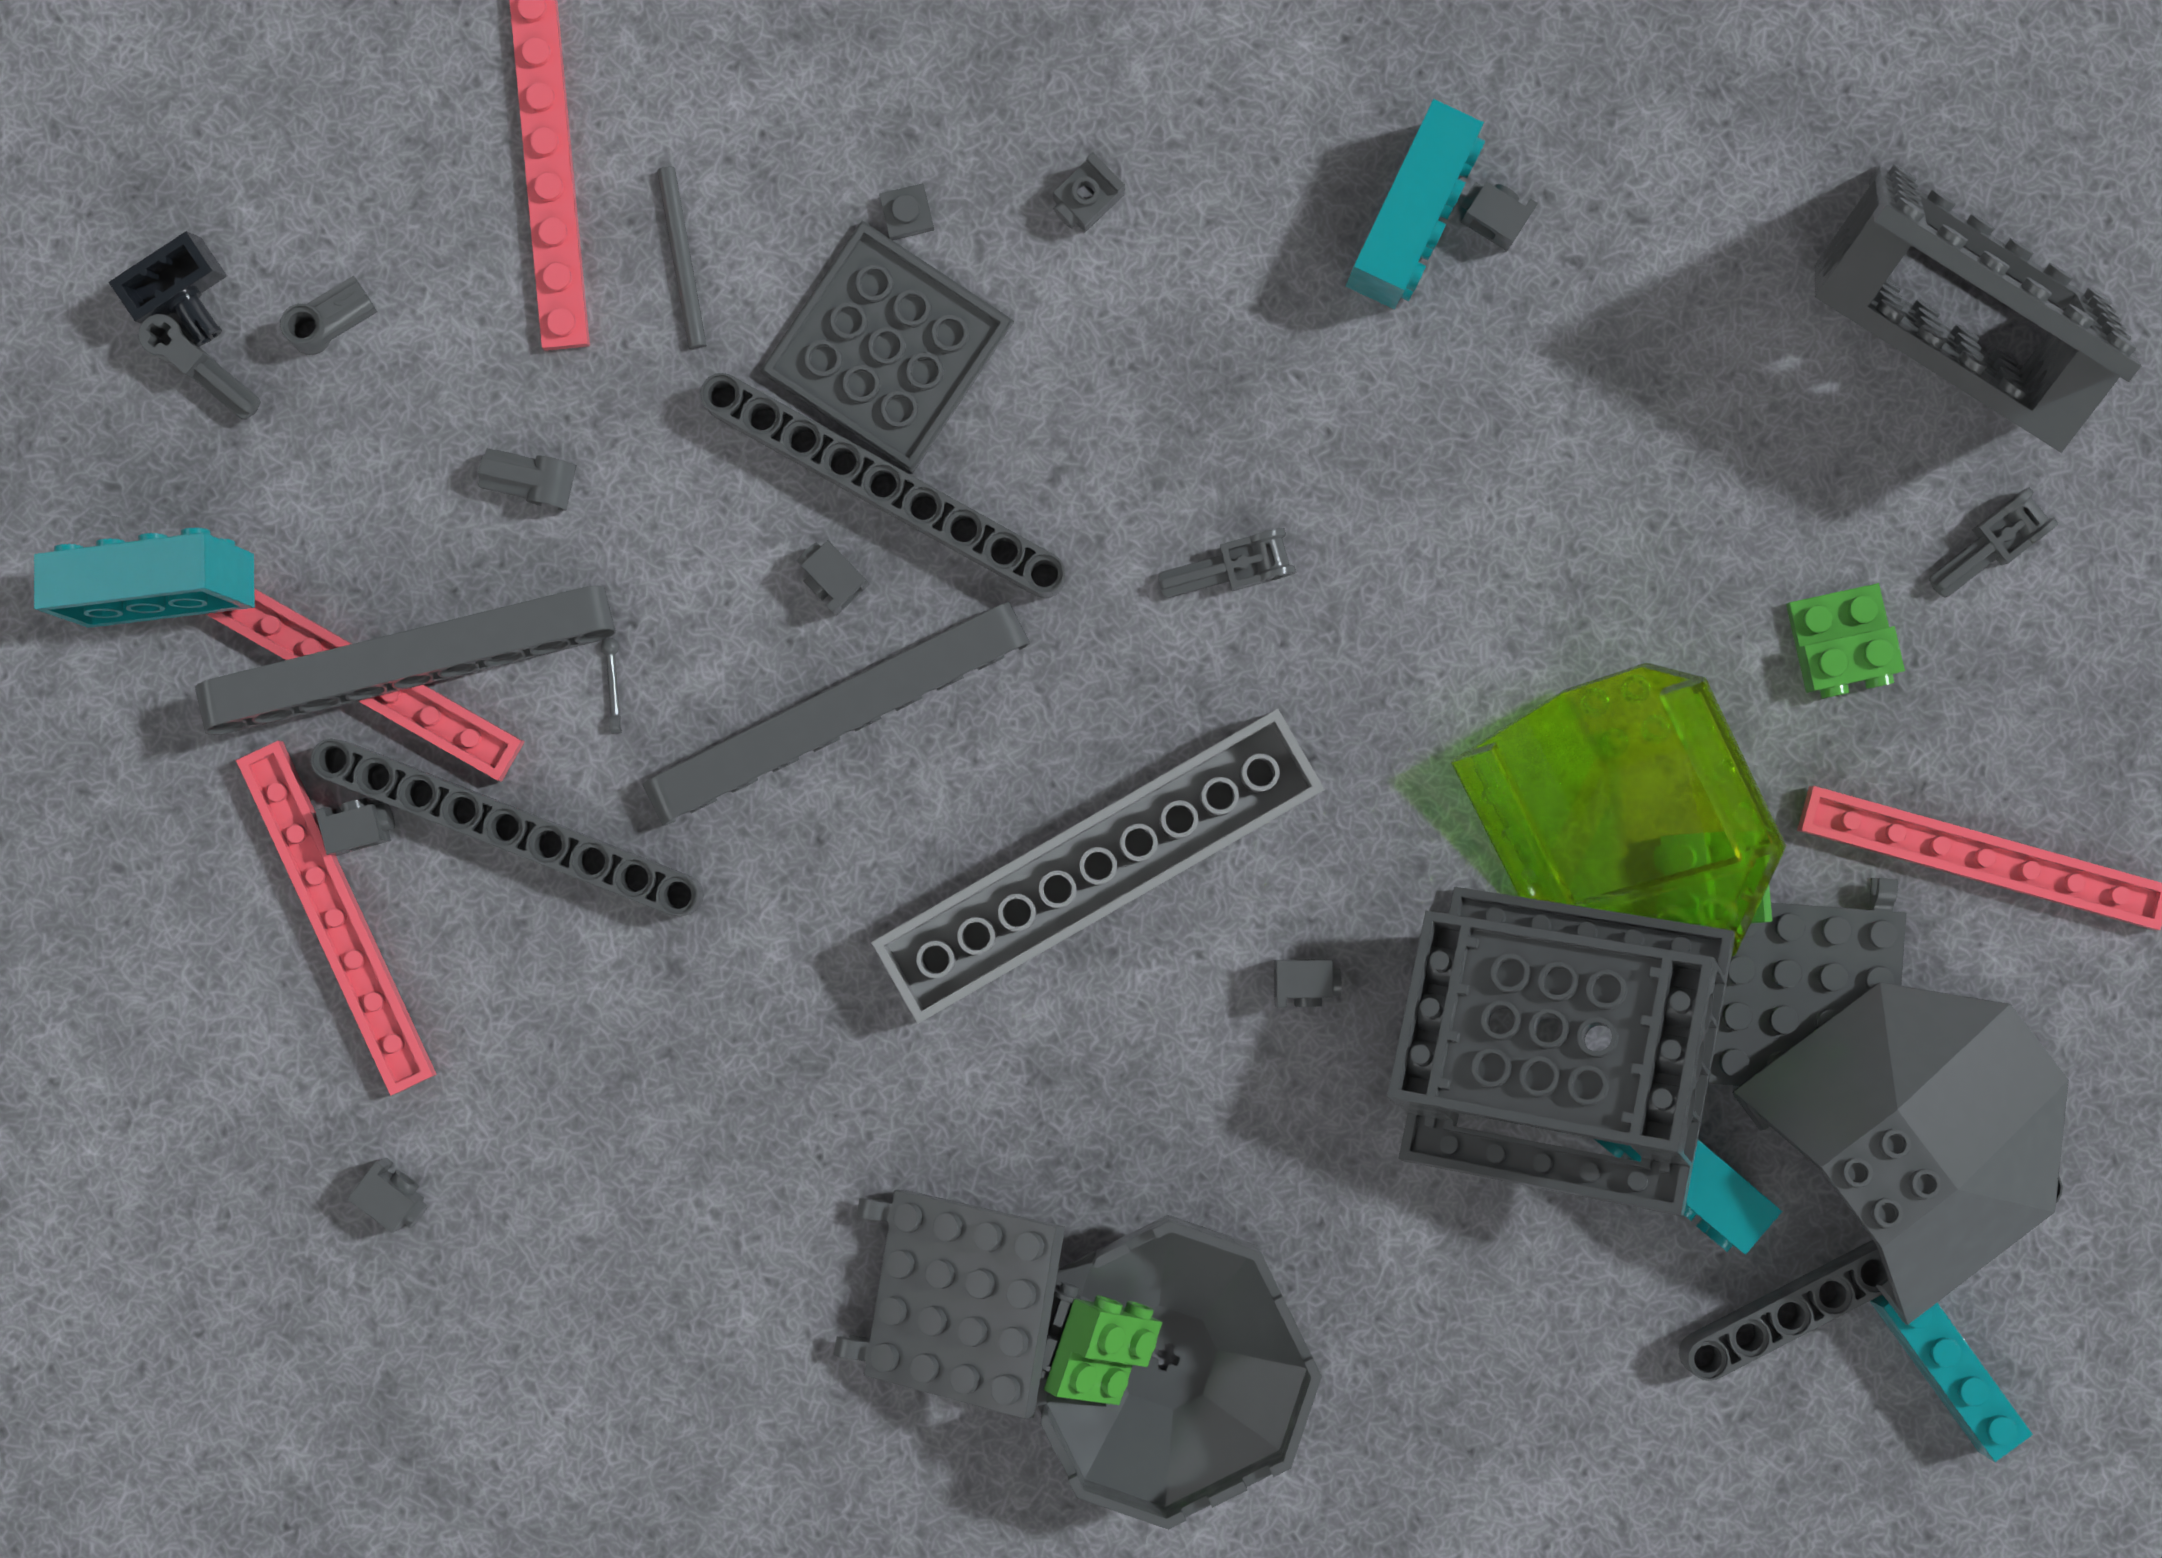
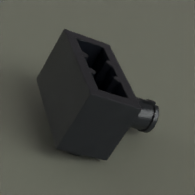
[108,231,227,346]

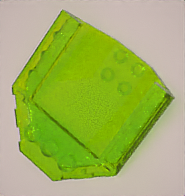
[1451,662,1786,957]

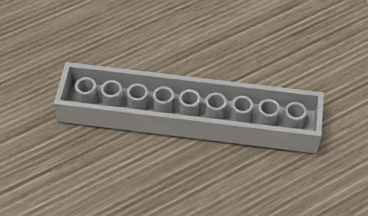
[871,709,1325,1024]

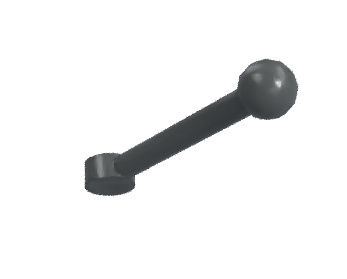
[601,638,622,734]

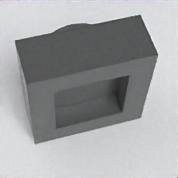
[879,183,935,240]

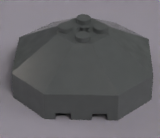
[1036,1215,1322,1530]

